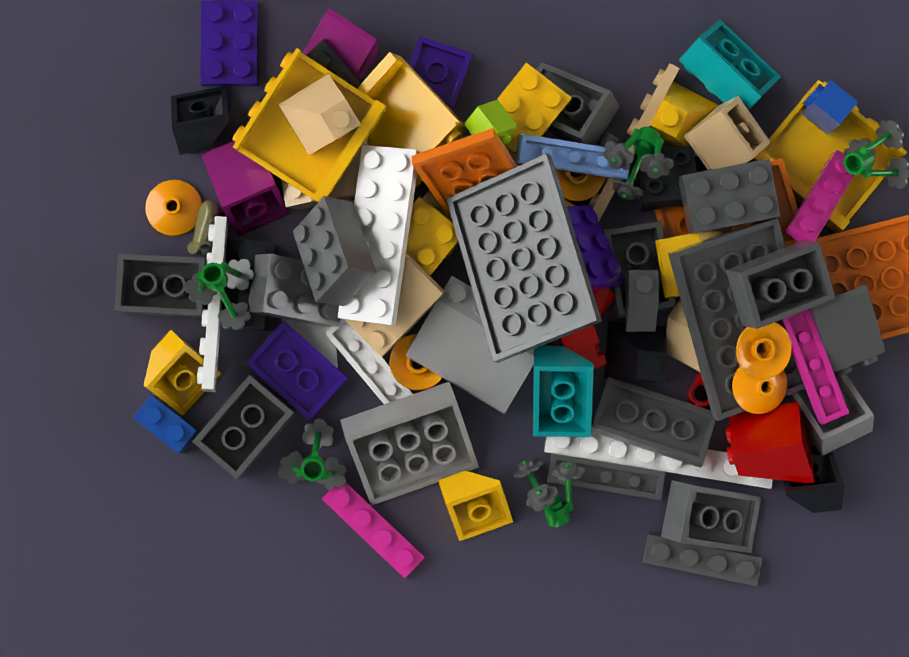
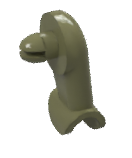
[187,200,225,255]

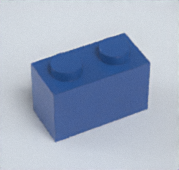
[801,80,858,135]
[133,395,201,454]

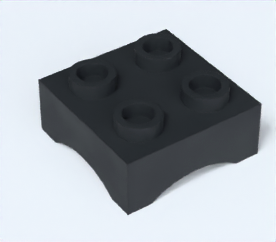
[636,146,697,212]

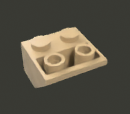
[684,96,771,170]

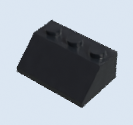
[221,239,278,331]

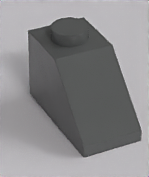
[625,270,659,332]

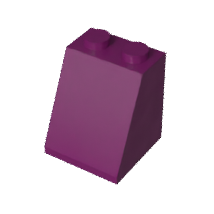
[303,8,379,79]
[202,141,290,236]

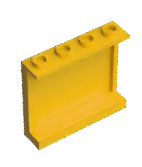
[232,48,386,202]
[357,52,467,188]
[750,80,907,233]

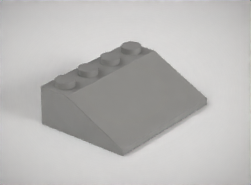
[405,276,546,414]
[340,382,479,506]

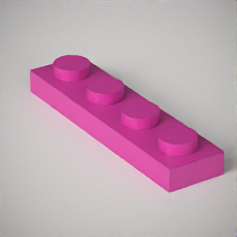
[785,149,854,242]
[779,309,849,424]
[322,482,425,578]

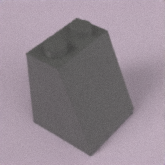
[810,284,885,377]

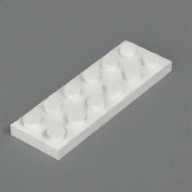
[338,145,420,326]

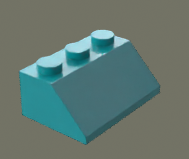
[679,20,781,110]
[533,346,594,437]

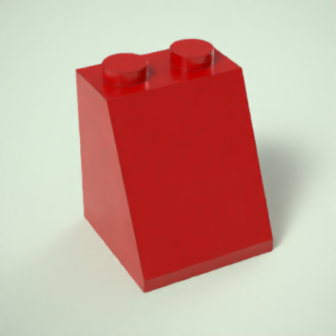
[726,401,815,483]

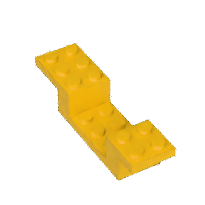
[406,63,572,277]

